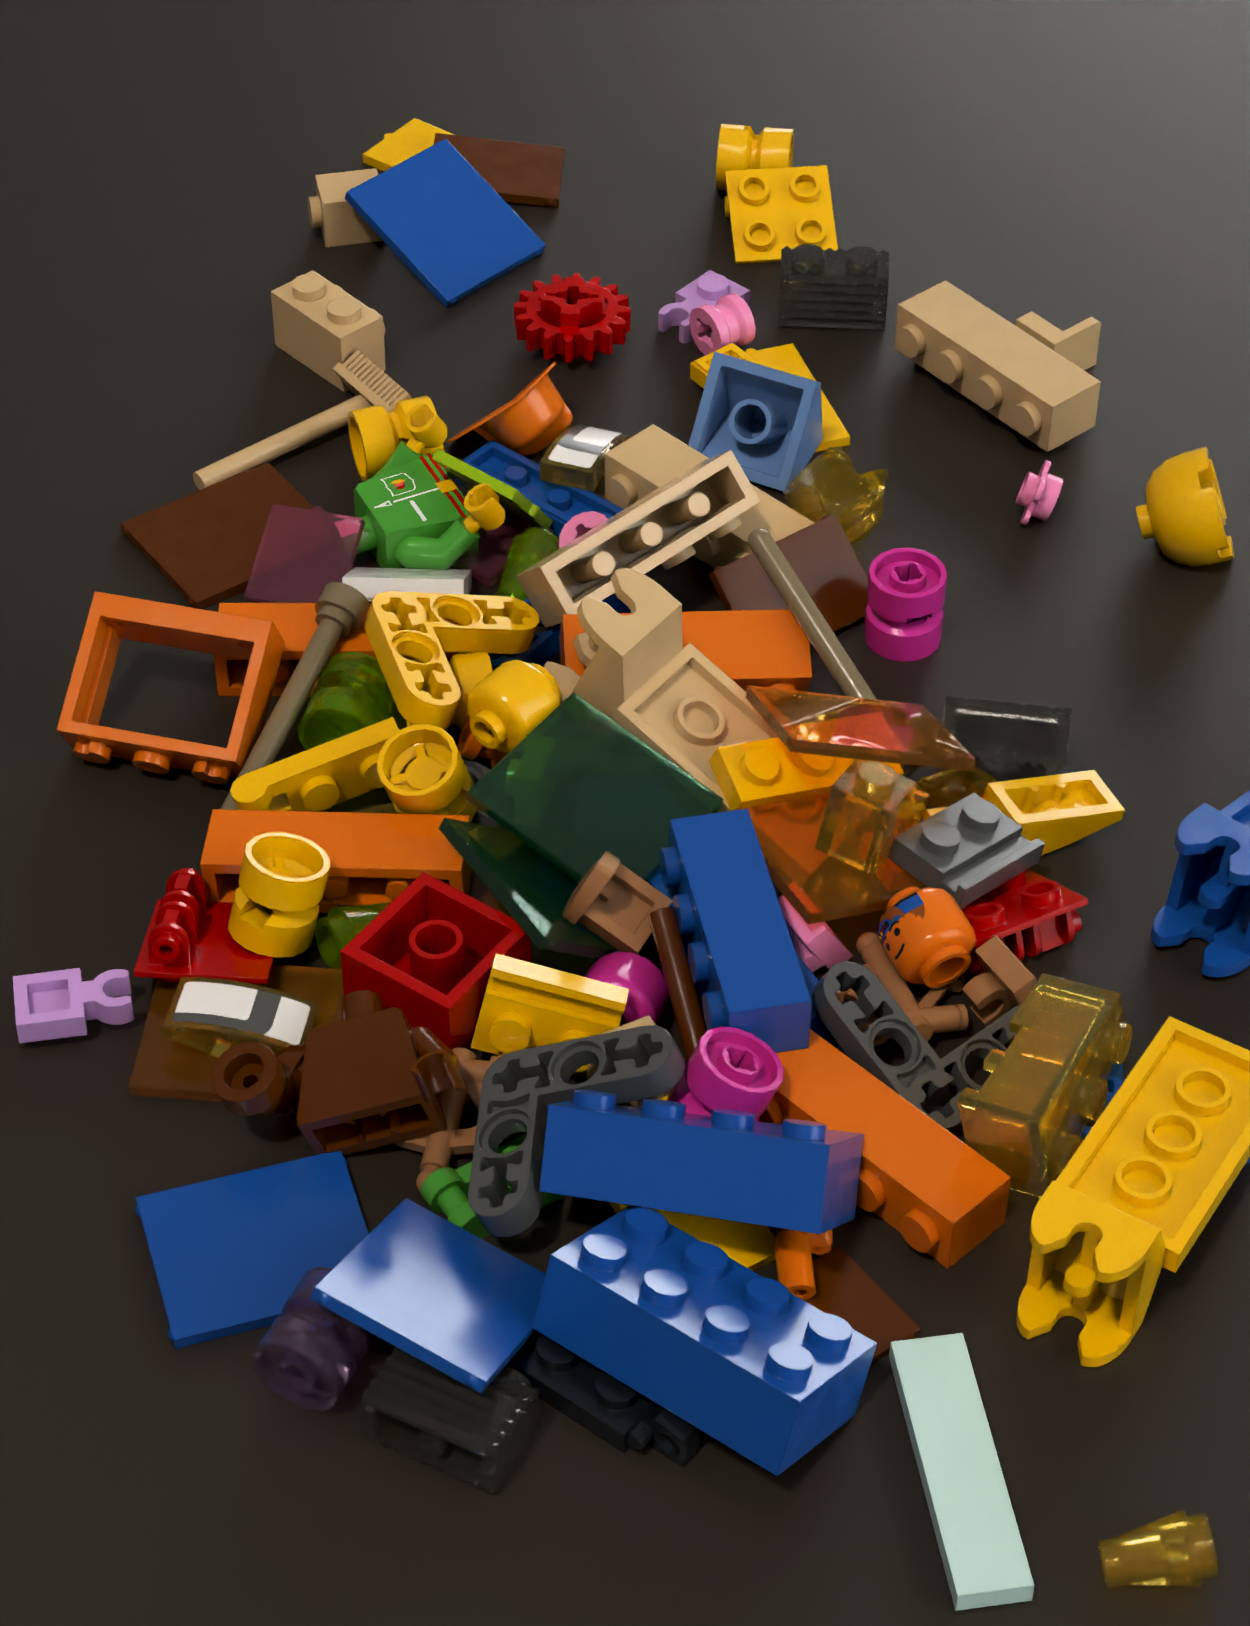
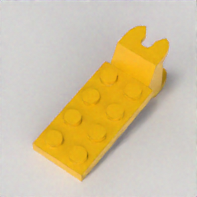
[1016,1016,1250,1367]

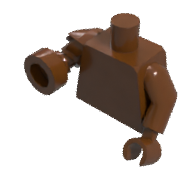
[210,990,465,1156]

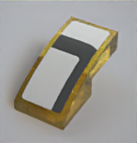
[540,424,630,492]
[160,977,319,1058]

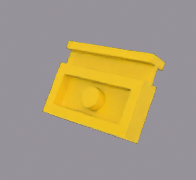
[470,953,629,1079]

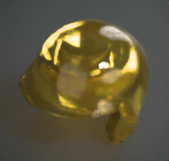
[783,447,888,547]

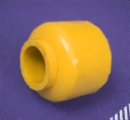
[467,660,561,755]

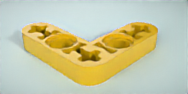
[365,591,540,728]

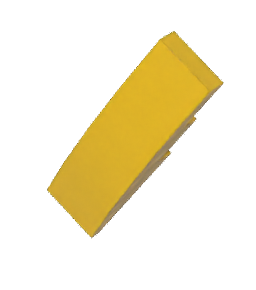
[858,770,1125,897]

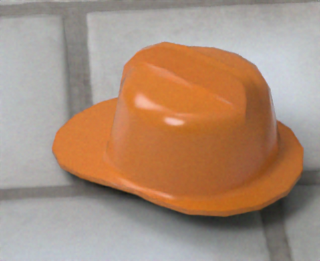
[446,361,573,456]

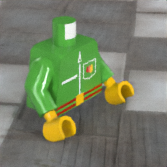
[331,403,505,570]

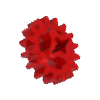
[514,273,631,363]

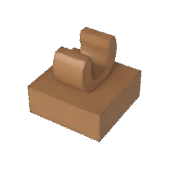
[962,935,1047,1027]

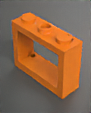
[57,591,285,785]

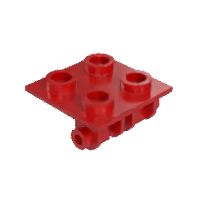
[133,868,275,986]
[961,869,1088,976]

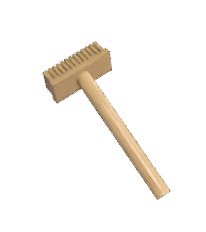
[193,350,412,490]

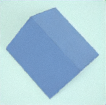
[688,352,823,492]

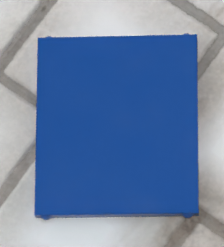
[344,139,546,308]
[135,1152,369,1349]
[310,1198,546,1394]

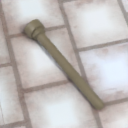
[748,528,929,780]
[220,582,370,810]

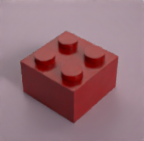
[340,872,532,1050]

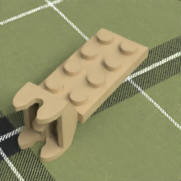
[544,568,879,893]

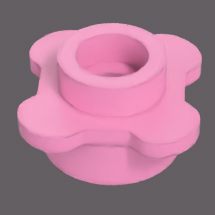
[1016,460,1063,526]

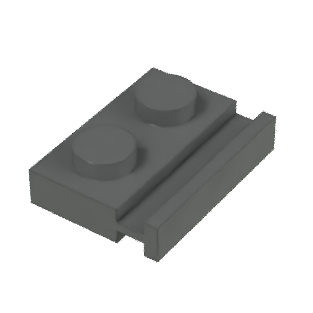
[887,793,1045,909]

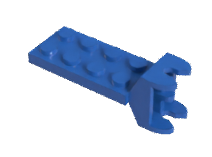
[1151,790,1250,977]

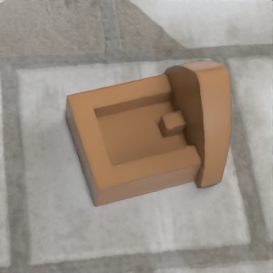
[562,851,673,954]

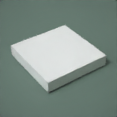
[342,567,472,601]

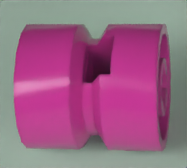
[864,548,947,662]
[666,1026,784,1122]

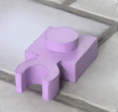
[658,270,750,344]
[13,968,134,1044]

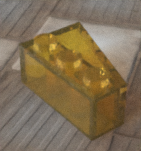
[957,973,1133,1197]

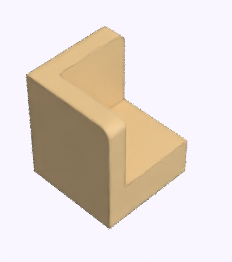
[1016,311,1101,370]

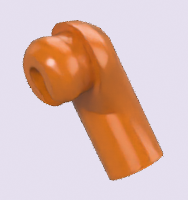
[774,1228,833,1300]

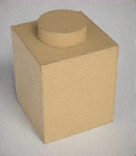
[308,168,383,247]

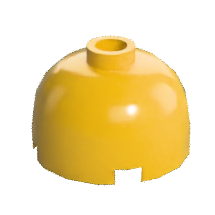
[1136,446,1234,567]

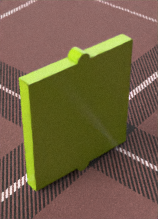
[432,449,553,531]

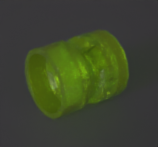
[298,652,395,751]

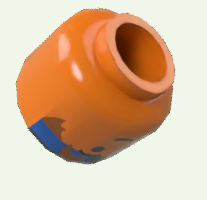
[877,887,976,988]

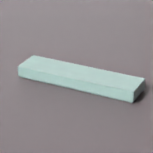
[889,1333,1035,1611]

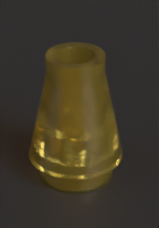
[1098,1509,1219,1588]

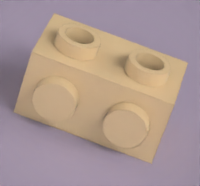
[271,270,386,392]

